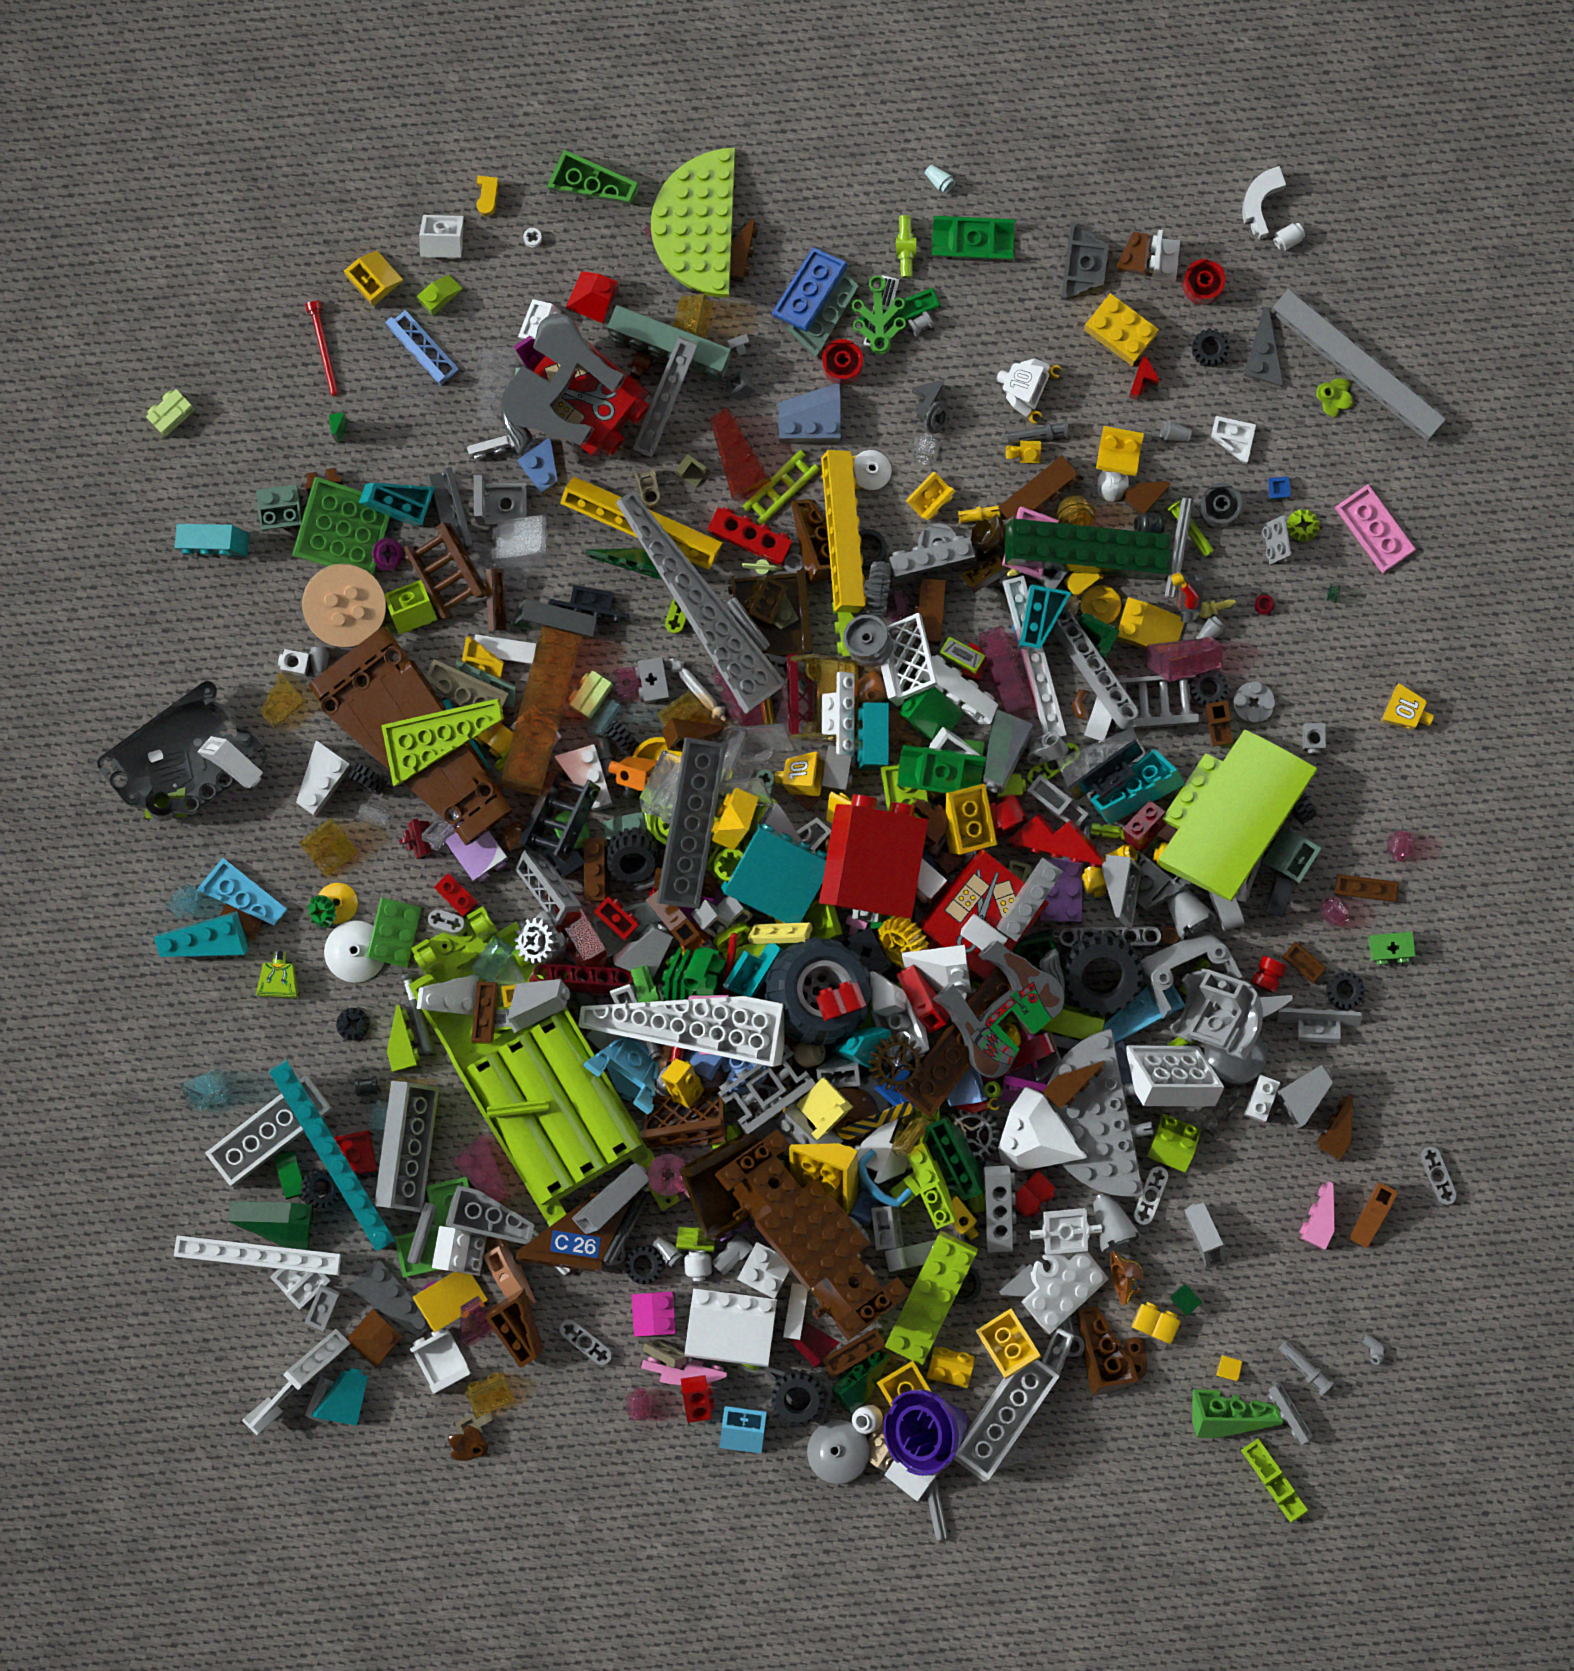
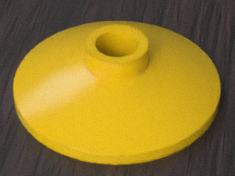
[318,883,358,924]

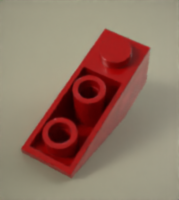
[897,964,949,1033]

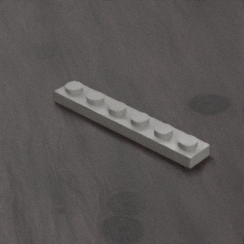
[633,336,698,457]

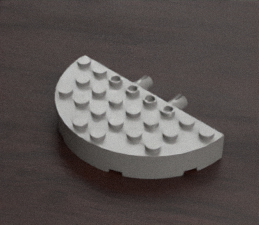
[1046,1028,1154,1196]

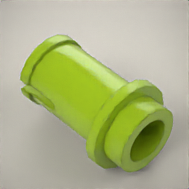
[984,1081,1003,1098]

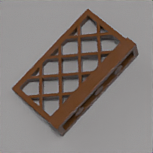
[641,1086,727,1148]

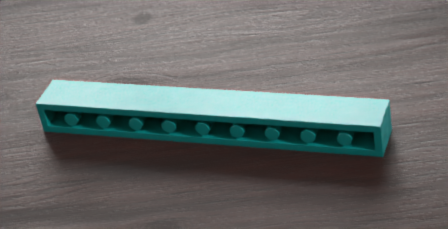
[269,1059,395,1251]

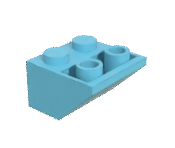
[720,1406,767,1453]

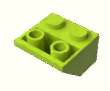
[1147,1114,1202,1172]

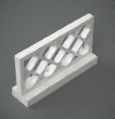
[880,613,938,706]

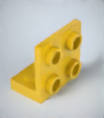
[1096,426,1144,476]

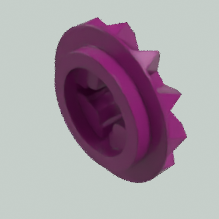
[371,538,403,571]

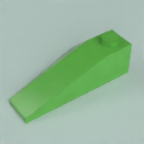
[1192,1389,1283,1438]

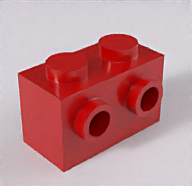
[594,897,639,942]

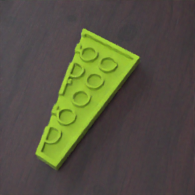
[381,699,504,786]

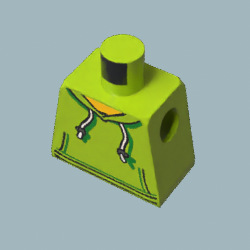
[256,951,298,999]

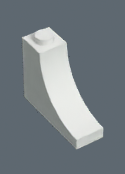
[198,736,263,788]

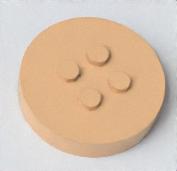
[302,564,386,647]

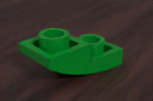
[274,1151,303,1200]

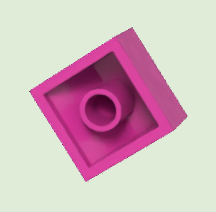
[631,1291,676,1337]

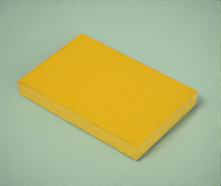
[412,1272,487,1333]

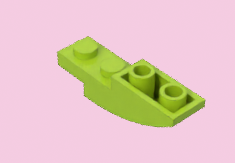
[905,1142,956,1230]

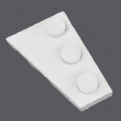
[417,974,479,1016]

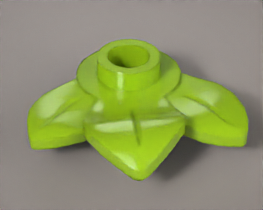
[1316,378,1354,418]

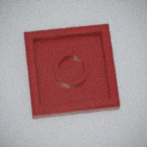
[334,1130,377,1175]

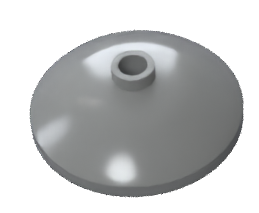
[807,1420,870,1484]

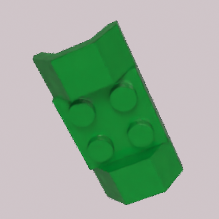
[932,216,1015,260]
[897,745,986,793]

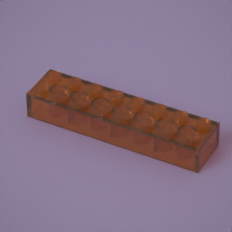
[500,626,582,796]

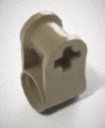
[634,468,661,509]

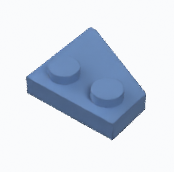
[517,438,558,494]

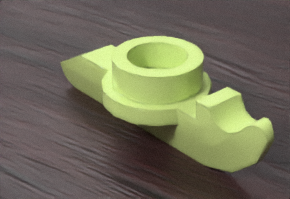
[742,559,782,575]

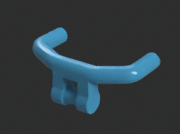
[858,1149,914,1207]

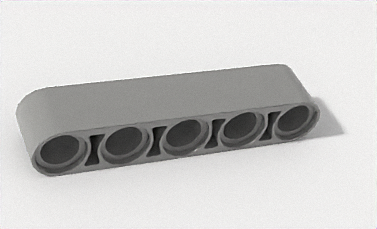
[1058,927,1161,948]

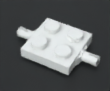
[1030,1208,1102,1255]

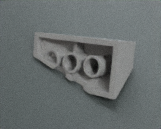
[446,1185,534,1244]

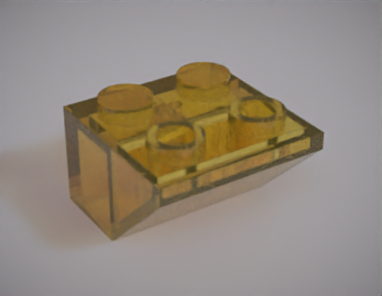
[656,690,713,728]
[298,817,359,878]

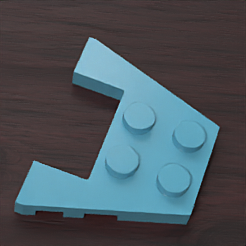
[583,1036,659,1114]

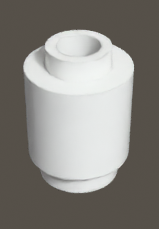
[1274,223,1305,251]

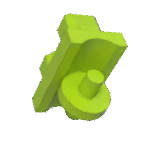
[676,1227,715,1252]

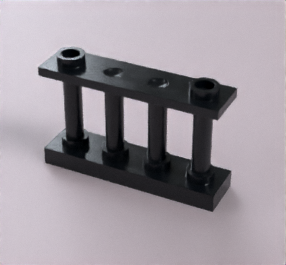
[518,768,601,862]

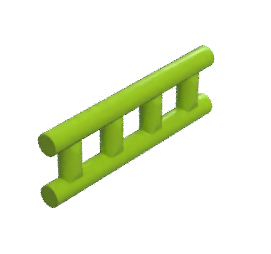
[742,450,820,524]

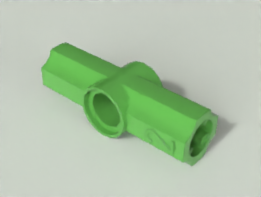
[631,964,661,1003]

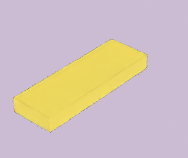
[748,923,813,944]

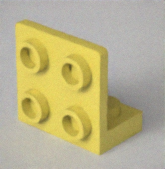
[797,1077,853,1140]

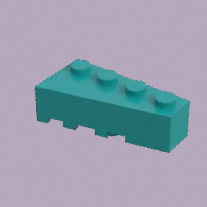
[1090,748,1185,825]

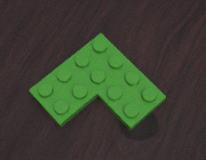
[394,1177,485,1278]

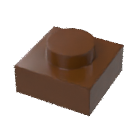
[793,794,822,812]

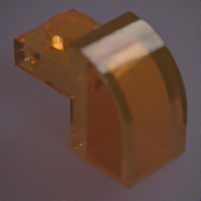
[888,707,922,748]

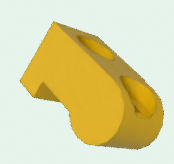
[476,175,499,217]

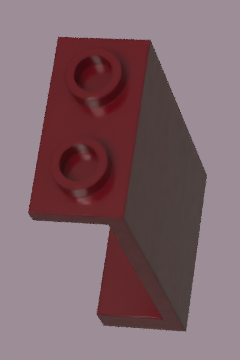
[787,1320,840,1367]

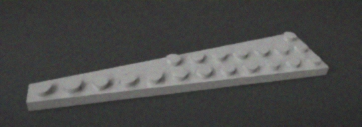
[616,491,787,714]

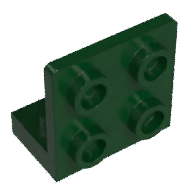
[1078,612,1120,661]

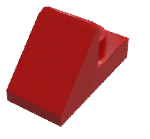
[1129,355,1160,400]

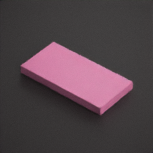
[1335,484,1416,574]

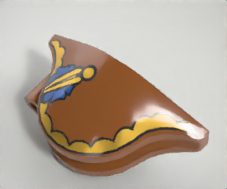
[1110,1251,1144,1305]

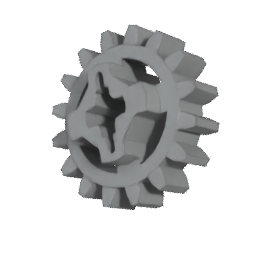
[514,918,558,963]

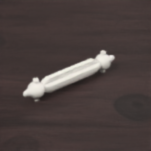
[670,658,726,721]

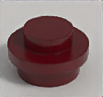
[1254,595,1275,615]

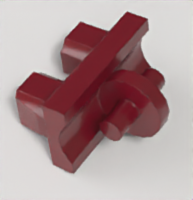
[399,818,435,859]

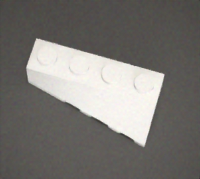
[914,655,998,724]

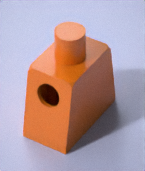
[609,756,662,791]

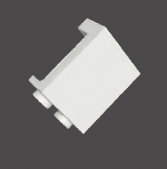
[410,1328,472,1394]

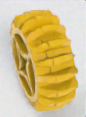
[877,916,929,970]

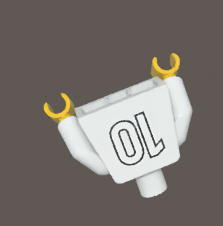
[997,359,1061,424]

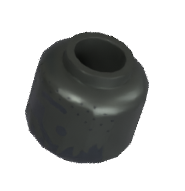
[1133,512,1165,534]

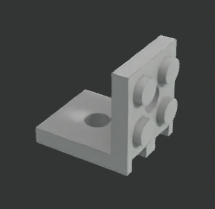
[474,475,527,526]

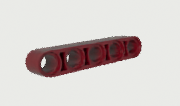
[529,964,633,994]
[980,1032,1057,1085]

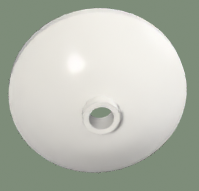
[324,921,384,983]

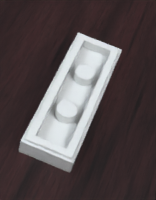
[475,635,537,665]

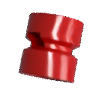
[1250,956,1287,994]

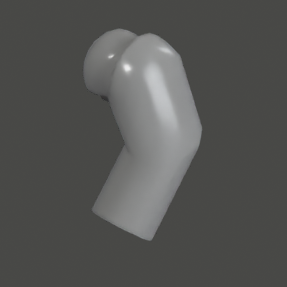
[1362,1334,1384,1365]

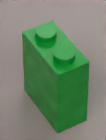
[898,680,964,742]

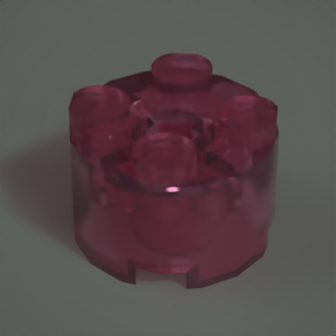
[647,1154,688,1197]

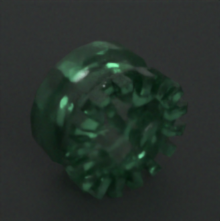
[1326,583,1340,603]

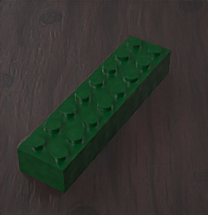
[1005,518,1170,580]

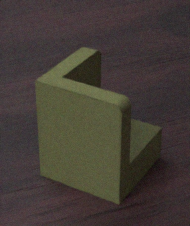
[675,454,708,487]

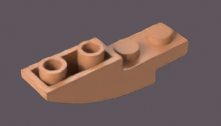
[483,1236,536,1306]

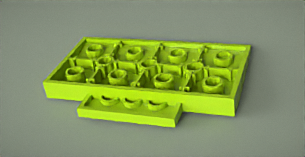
[1158,729,1317,902]

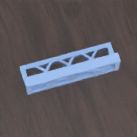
[386,310,459,386]

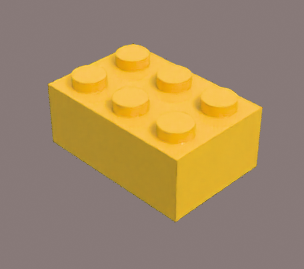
[1084,293,1159,366]

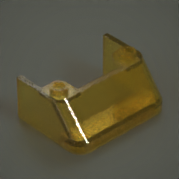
[789,654,858,742]

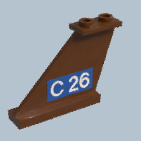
[515,1190,631,1273]

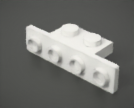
[822,672,854,756]

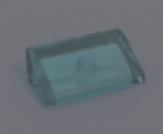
[472,935,514,982]

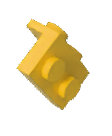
[906,472,955,520]
[927,1347,975,1388]

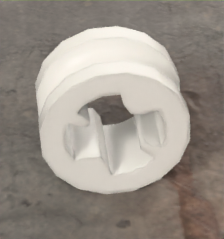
[523,228,542,248]

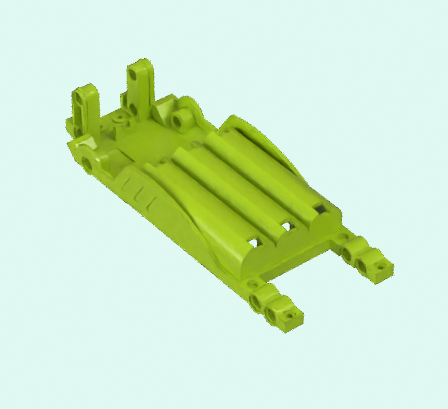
[408,906,681,1227]

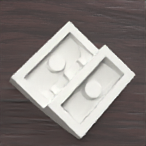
[270,1269,330,1309]

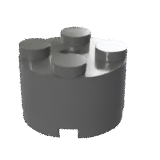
[1199,483,1243,528]

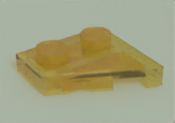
[260,672,306,729]
[891,1117,930,1155]

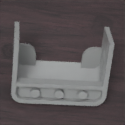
[1141,931,1242,1019]

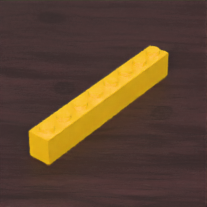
[821,450,867,613]
[560,476,723,570]

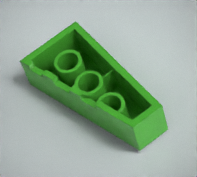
[547,150,640,205]

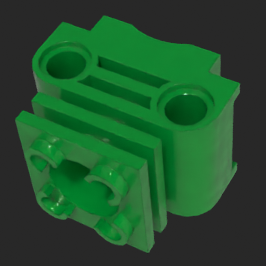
[662,947,726,1001]

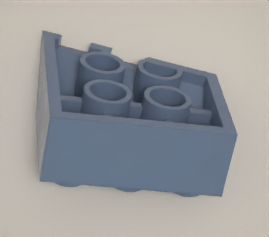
[779,384,841,443]

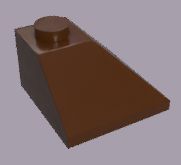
[347,1309,404,1368]

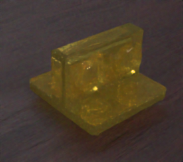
[673,294,714,339]

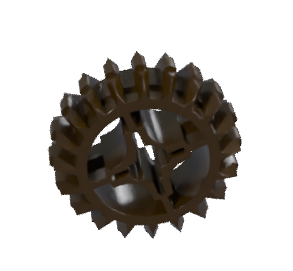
[868,1034,926,1092]

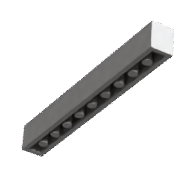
[1270,289,1445,441]

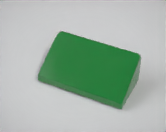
[329,412,349,443]

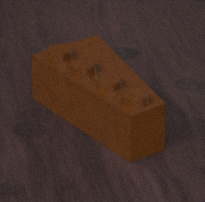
[998,455,1082,519]

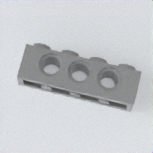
[984,1166,1017,1252]

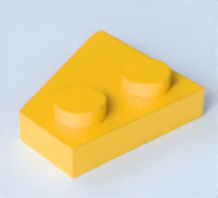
[462,635,504,678]

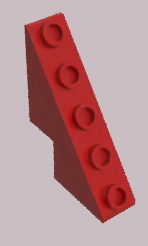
[1007,814,1106,868]

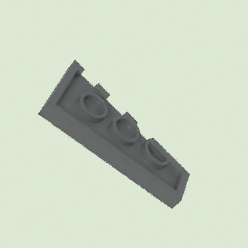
[349,1260,431,1338]

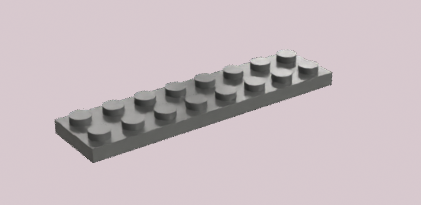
[657,737,727,909]

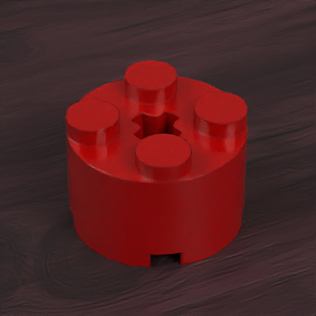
[1183,259,1226,305]
[822,339,863,385]
[989,794,1028,839]

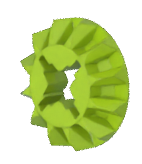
[1287,509,1320,542]

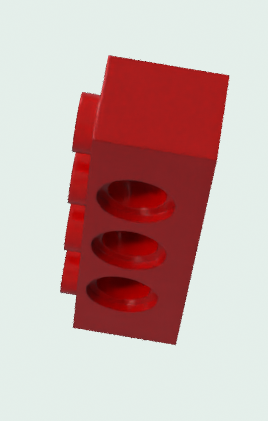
[707,507,792,566]

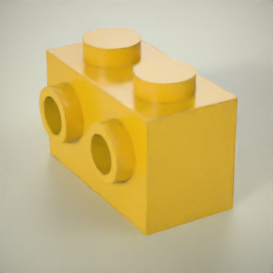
[661,1058,704,1108]

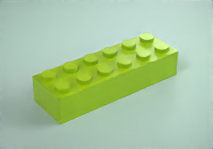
[885,1230,978,1365]

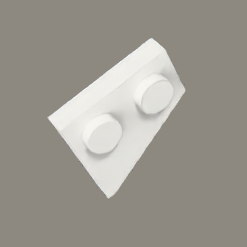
[1211,416,1256,464]

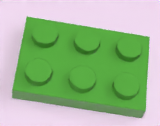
[366,897,422,968]

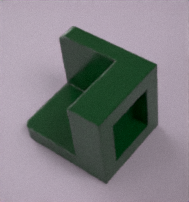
[1169,1284,1202,1316]

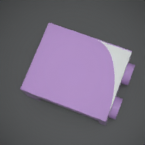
[444,831,508,883]

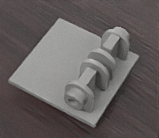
[1262,515,1291,564]

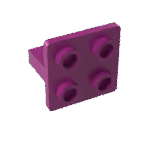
[1000,1064,1048,1103]

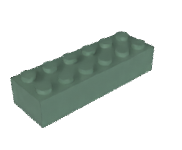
[607,305,731,381]

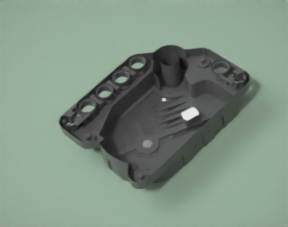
[97,681,267,822]

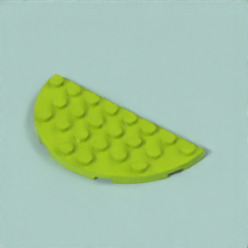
[651,148,735,298]

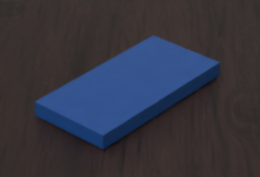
[772,247,848,332]

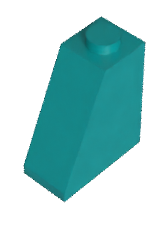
[312,1368,368,1426]

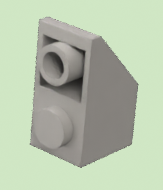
[998,1264,1036,1297]

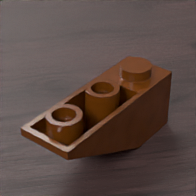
[730,219,758,282]
[662,718,725,752]
[646,890,701,948]
[1042,1060,1105,1109]
[1316,1094,1353,1161]

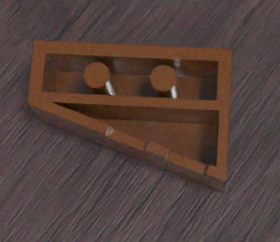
[485,1288,544,1368]

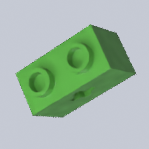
[1369,932,1415,965]

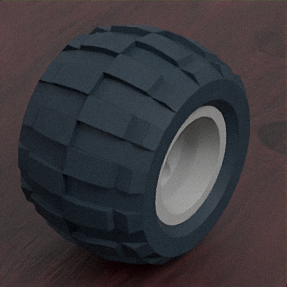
[765,937,873,1046]

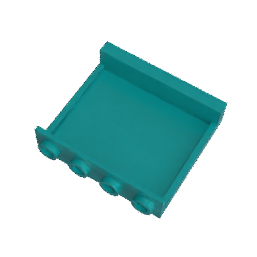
[721,823,827,923]

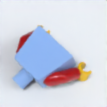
[946,1066,999,1113]

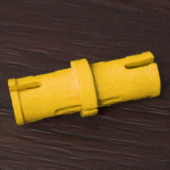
[958,505,1000,524]

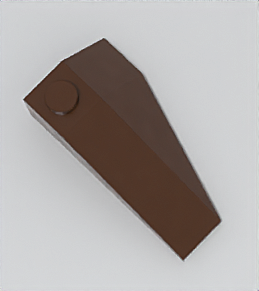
[791,499,832,583]
[1076,1306,1138,1396]

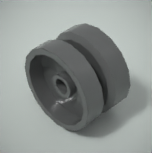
[843,615,893,667]

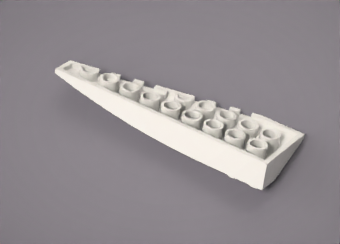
[578,996,784,1067]

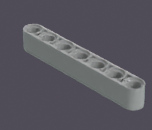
[1052,607,1138,729]

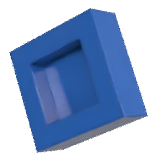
[1268,476,1291,500]

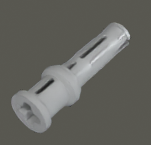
[1278,1340,1334,1396]

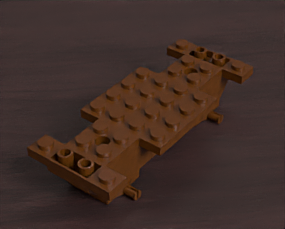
[715,1129,910,1341]

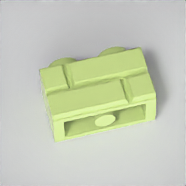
[146,389,195,437]
[568,671,613,720]

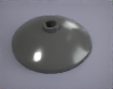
[1204,1036,1267,1084]

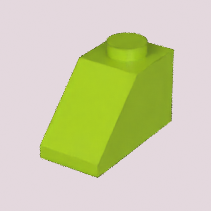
[417,274,462,316]

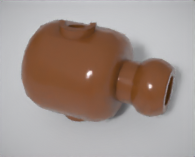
[854,670,888,714]

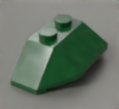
[923,1117,983,1201]

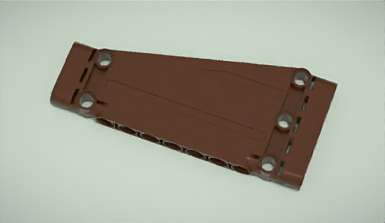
[308,626,512,846]

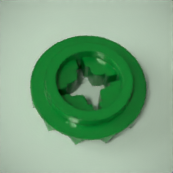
[307,895,336,928]

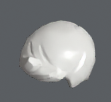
[1097,471,1129,502]

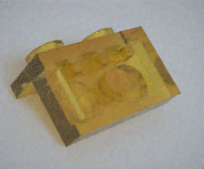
[465,1371,515,1418]

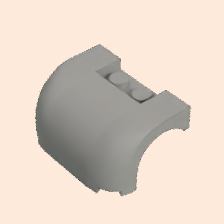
[1169,969,1263,1060]

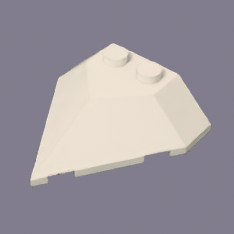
[998,1087,1087,1171]

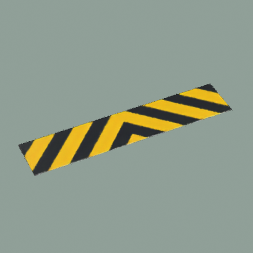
[837,1100,915,1142]

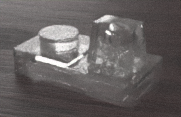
[422,814,459,851]

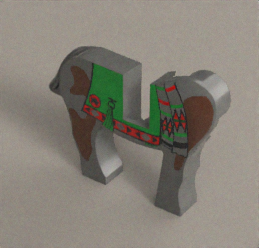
[933,940,1064,1078]

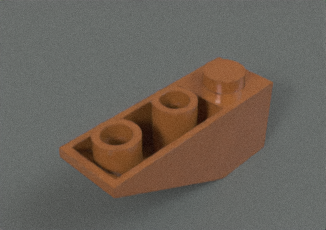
[1348,1182,1398,1248]

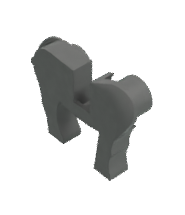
[501,314,627,455]

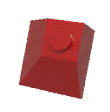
[565,271,619,324]

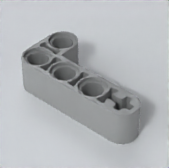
[1208,891,1244,931]
[884,1234,965,1272]

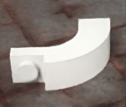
[1242,166,1286,240]

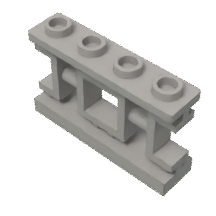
[718,1044,816,1134]

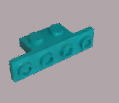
[723,943,783,998]

